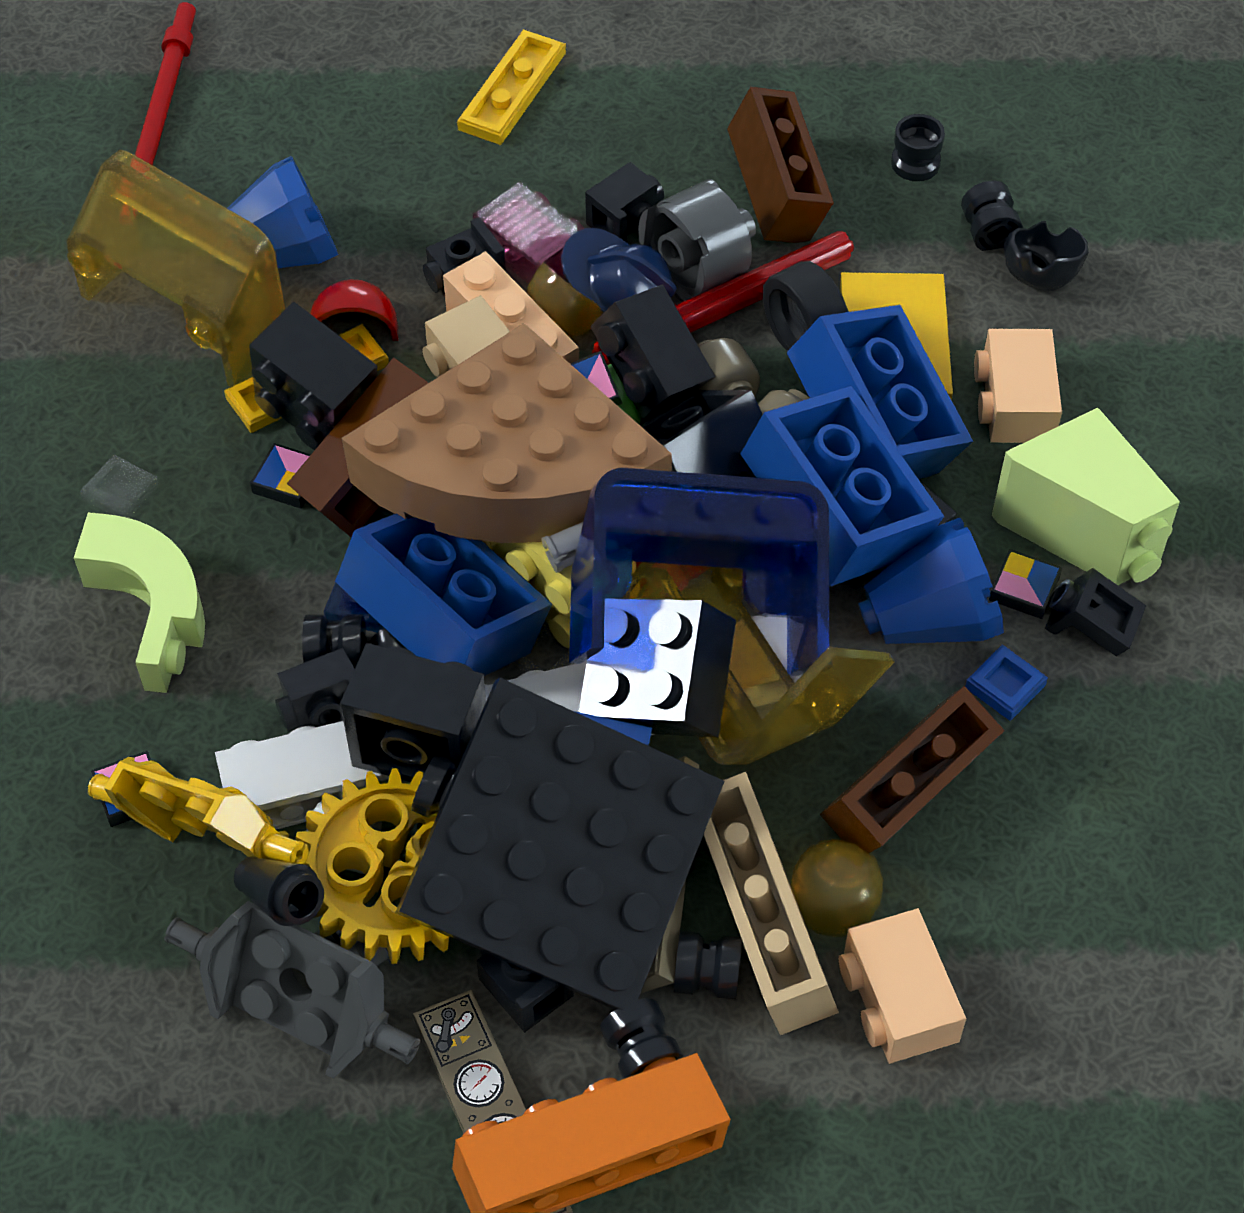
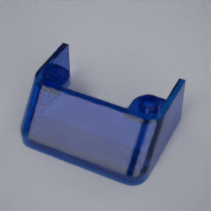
[569,468,829,676]

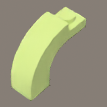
[74,512,205,693]

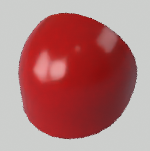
[310,279,399,341]

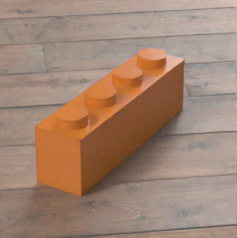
[452,1053,731,1213]

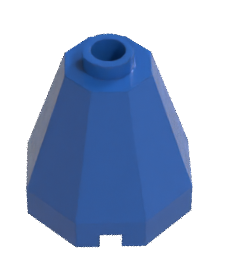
[206,156,338,273]
[858,518,1004,644]

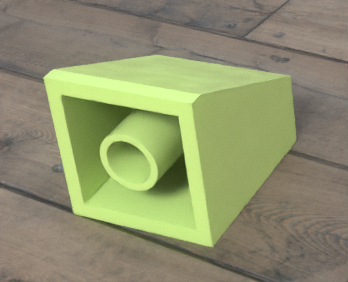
[992,408,1180,585]

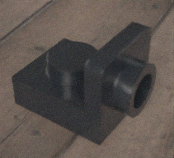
[1045,568,1146,656]

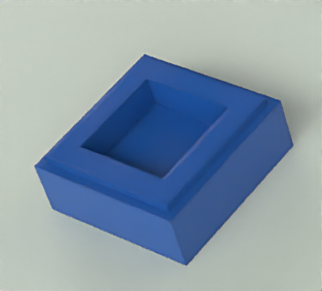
[965,644,1048,721]

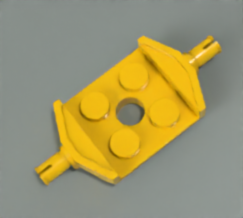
[88,757,309,864]

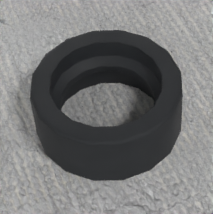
[763,261,849,352]

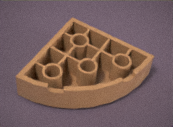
[342,323,673,543]

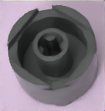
[639,179,756,301]

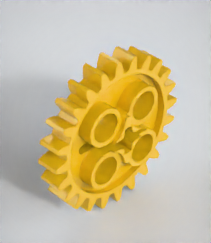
[296,768,449,964]

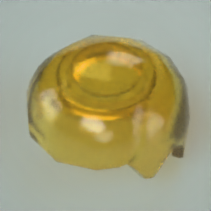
[526,263,603,337]
[790,839,884,937]

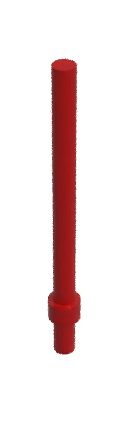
[117,2,196,224]

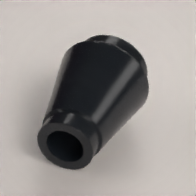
[234,856,324,926]

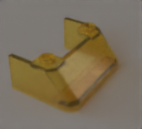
[67,150,285,387]
[621,477,895,765]

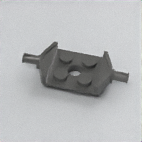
[164,901,420,1079]

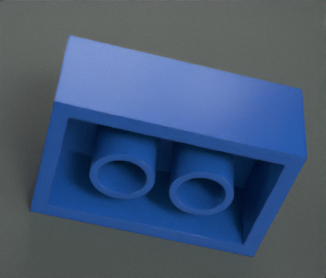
[787,305,973,479]
[740,386,944,586]
[335,513,552,676]

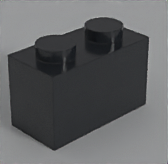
[590,284,716,419]

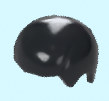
[1004,221,1089,291]

